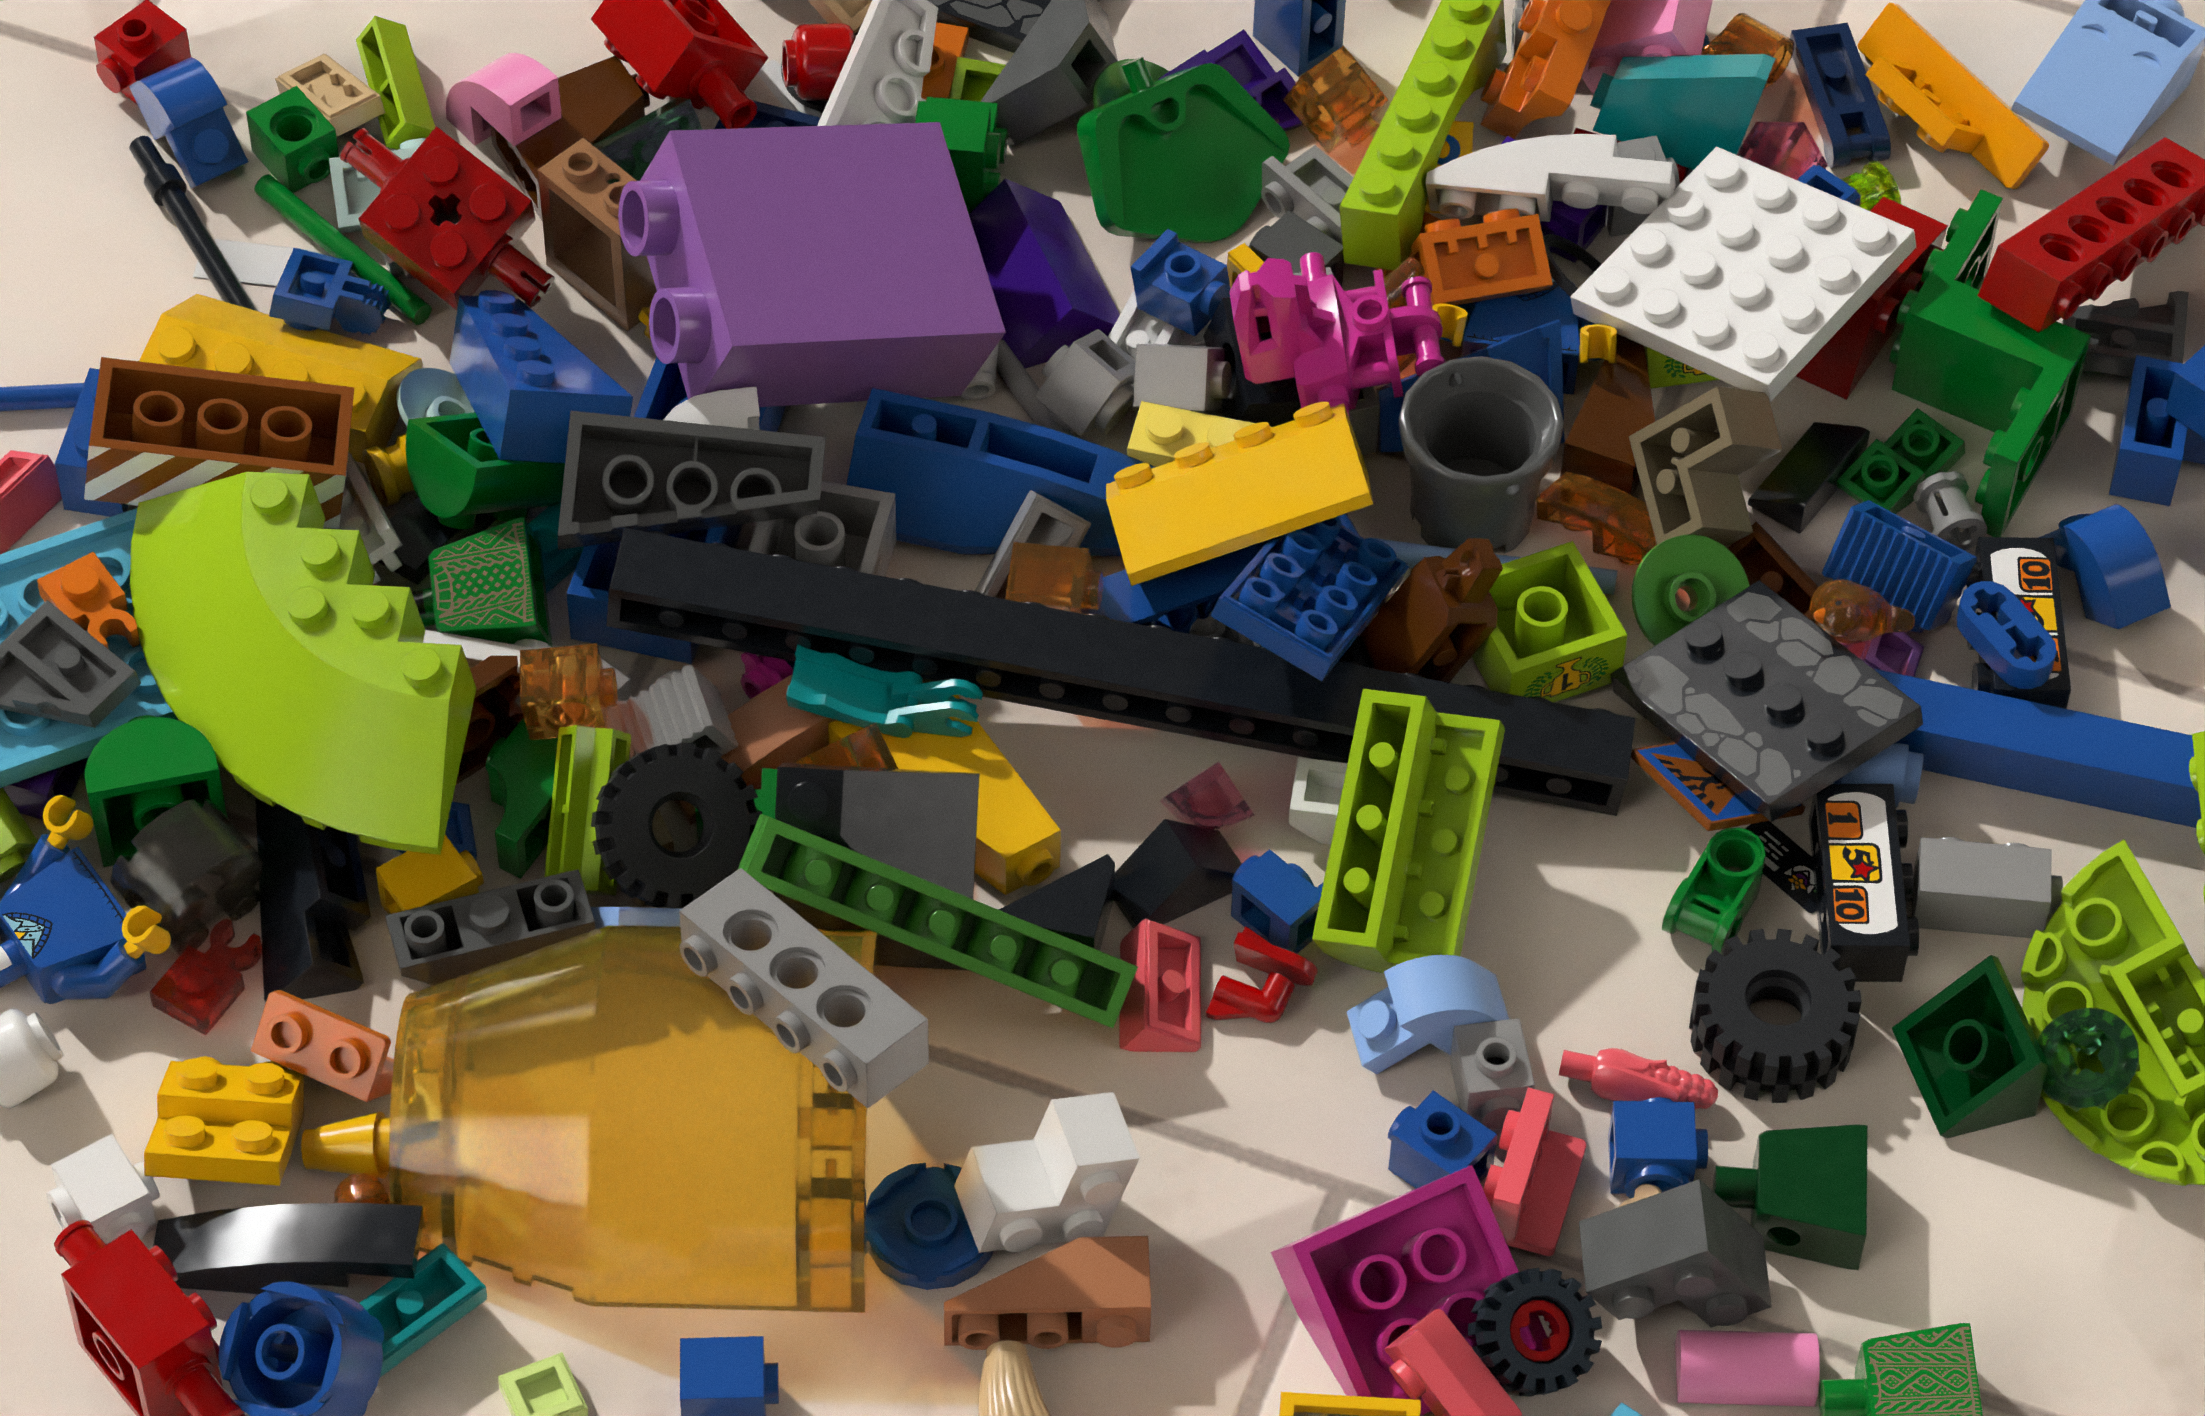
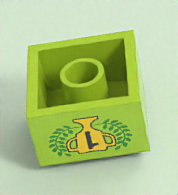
[1472,541,1628,702]

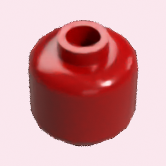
[782,23,856,101]

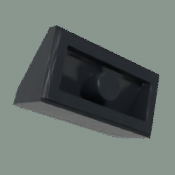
[1748,422,1870,534]

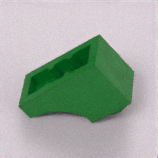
[485,718,558,879]

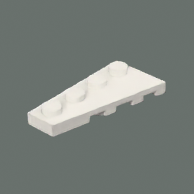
[817,0,938,126]

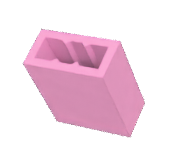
[1581,0,1713,94]

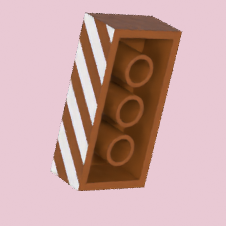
[84,357,355,529]

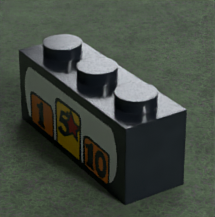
[1962,537,2071,709]
[1808,784,1919,982]

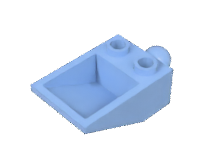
[2011,0,2205,166]

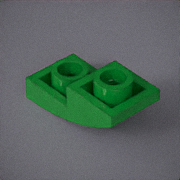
[1837,408,1965,514]

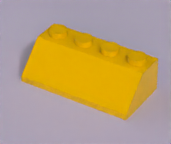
[139,294,423,464]
[1106,402,1373,586]

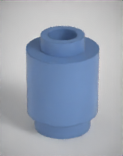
[1832,742,1923,808]

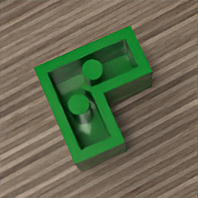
[915,97,1008,214]

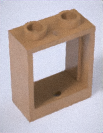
[538,138,657,331]

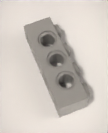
[679,868,929,1108]

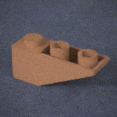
[944,1236,1151,1350]

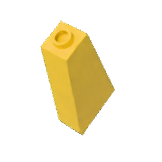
[828,695,1061,895]

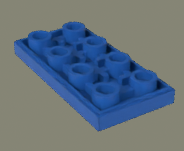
[1210,516,1410,681]

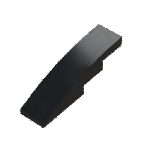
[153,1203,424,1294]

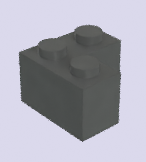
[1579,1179,1772,1328]

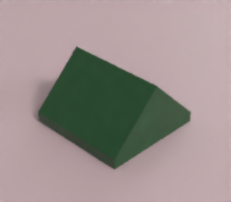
[1892,955,2049,1138]

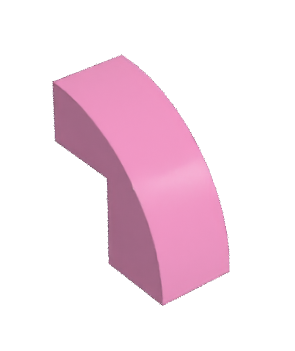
[446,53,562,146]

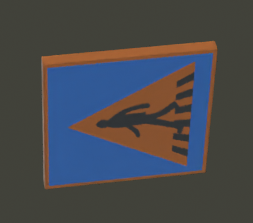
[1631,742,1806,831]

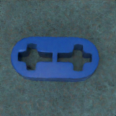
[1956,581,2057,689]

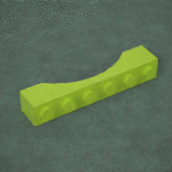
[1339,0,1507,272]

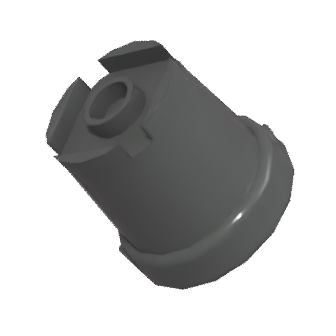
[1399,356,1564,554]

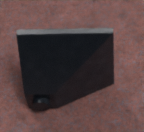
[773,763,980,970]

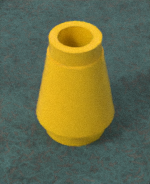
[301,1111,406,1179]

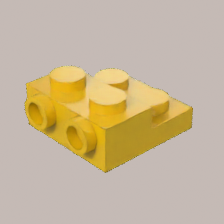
[144,1056,304,1186]

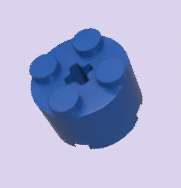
[219,1282,384,1416]

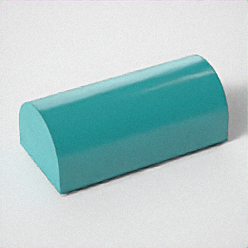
[359,1242,487,1378]

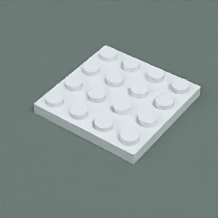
[1570,146,1916,402]

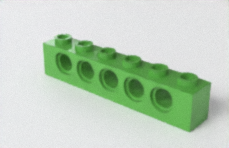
[738,814,1138,1028]

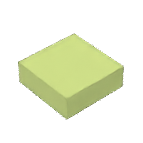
[498,1352,588,1416]

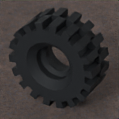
[591,742,762,908]
[1689,928,1862,1103]

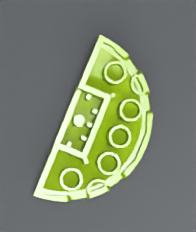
[2021,839,2205,1186]

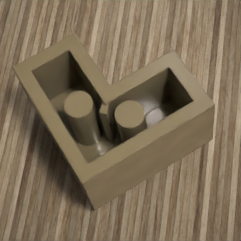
[1629,386,1783,547]

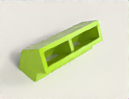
[356,16,435,150]
[544,725,632,896]

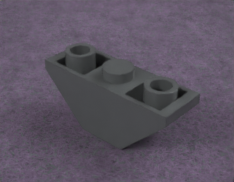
[980,0,1118,145]
[385,869,595,997]

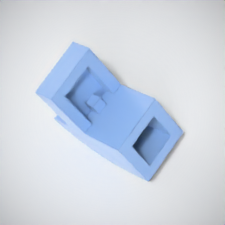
[1346,955,1509,1074]

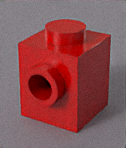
[94,0,191,104]

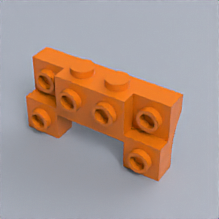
[1480,0,1611,139]

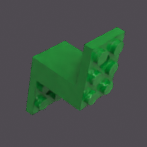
[1889,189,2091,537]

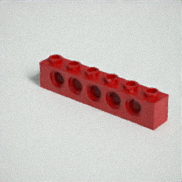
[1978,137,2205,333]

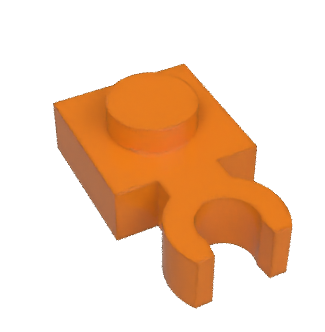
[37,552,140,649]

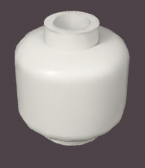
[0,1009,64,1108]

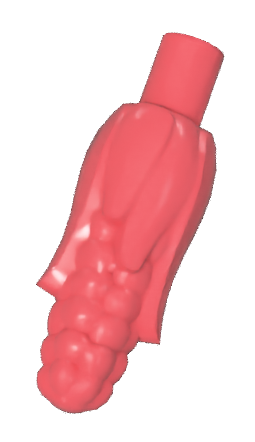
[1559,1048,1718,1109]

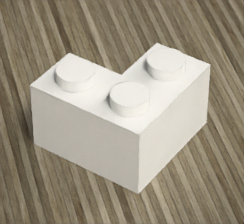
[954,1092,1140,1253]

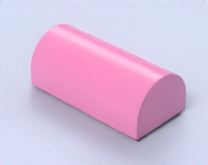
[1675,1330,1820,1407]

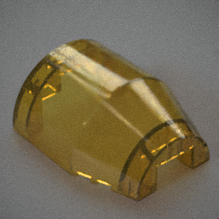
[389,924,881,1313]

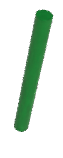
[254,174,432,325]

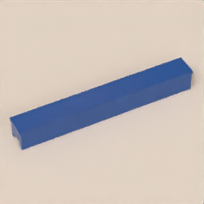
[1873,668,2201,828]

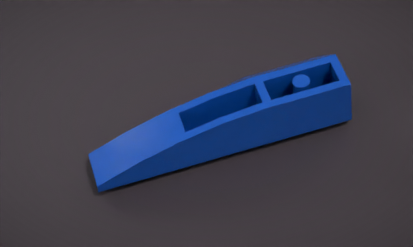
[846,388,1155,556]

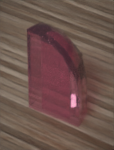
[1737,122,1828,180]
[1160,761,1255,829]

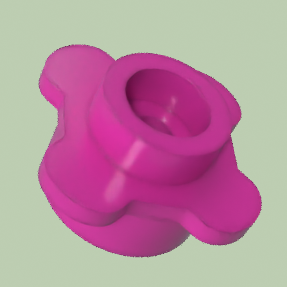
[740,652,793,699]

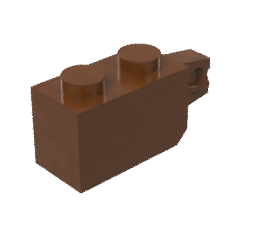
[1360,538,1503,683]

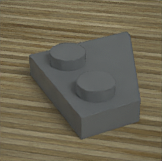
[2062,291,2189,377]
[0,600,141,728]

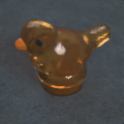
[1810,579,1915,645]

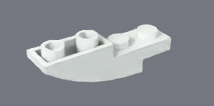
[1425,134,1676,222]

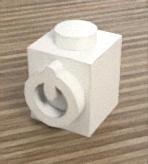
[46,1134,160,1245]

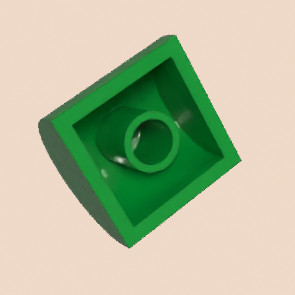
[406,412,565,529]
[85,715,232,868]

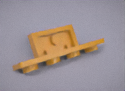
[1858,3,2049,189]

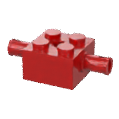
[591,0,769,129]
[340,126,555,310]
[54,1220,246,1416]

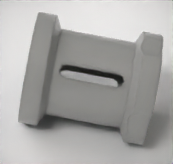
[1913,471,1987,551]

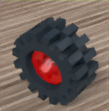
[1468,1268,1602,1397]

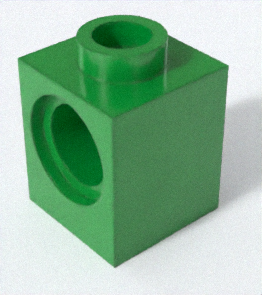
[246,86,339,193]

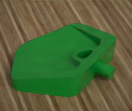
[1077,57,1290,243]

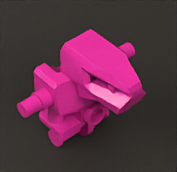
[1229,252,1445,419]

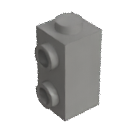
[1912,837,2063,938]

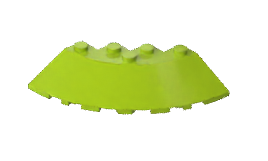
[130,472,477,855]

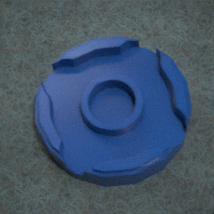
[864,1163,994,1290]

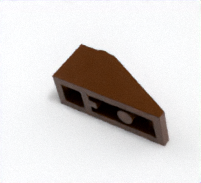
[1560,334,1655,504]

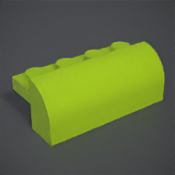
[1312,689,1505,973]

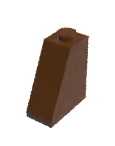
[490,56,650,220]

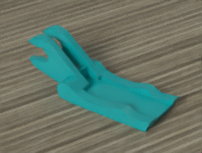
[786,644,983,738]

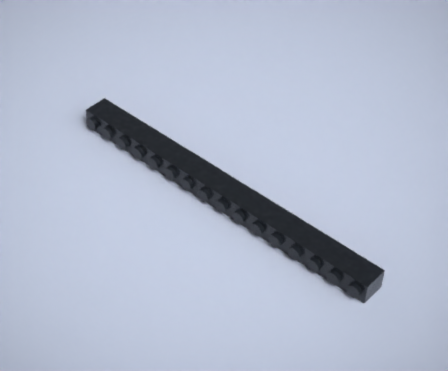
[606,528,1635,816]

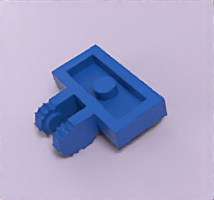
[269,248,392,336]

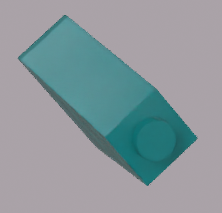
[1590,54,1776,170]

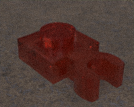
[149,918,262,1036]

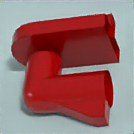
[1206,926,1318,1023]

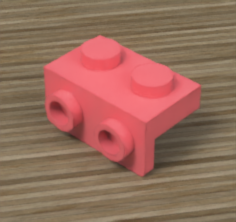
[1483,1087,1586,1256]
[1384,1309,1522,1416]

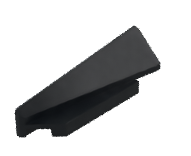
[255,797,371,1002]

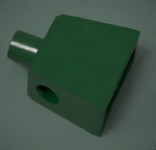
[1712,1124,1868,1270]

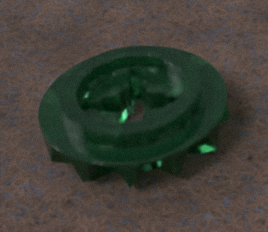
[2037,1008,2141,1112]

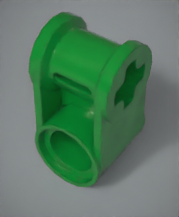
[1662,827,1765,955]

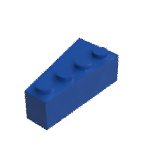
[449,290,633,463]

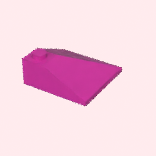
[1271,1165,1547,1416]

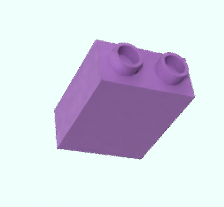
[618,122,1006,407]

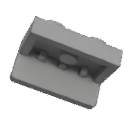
[1261,145,1353,266]

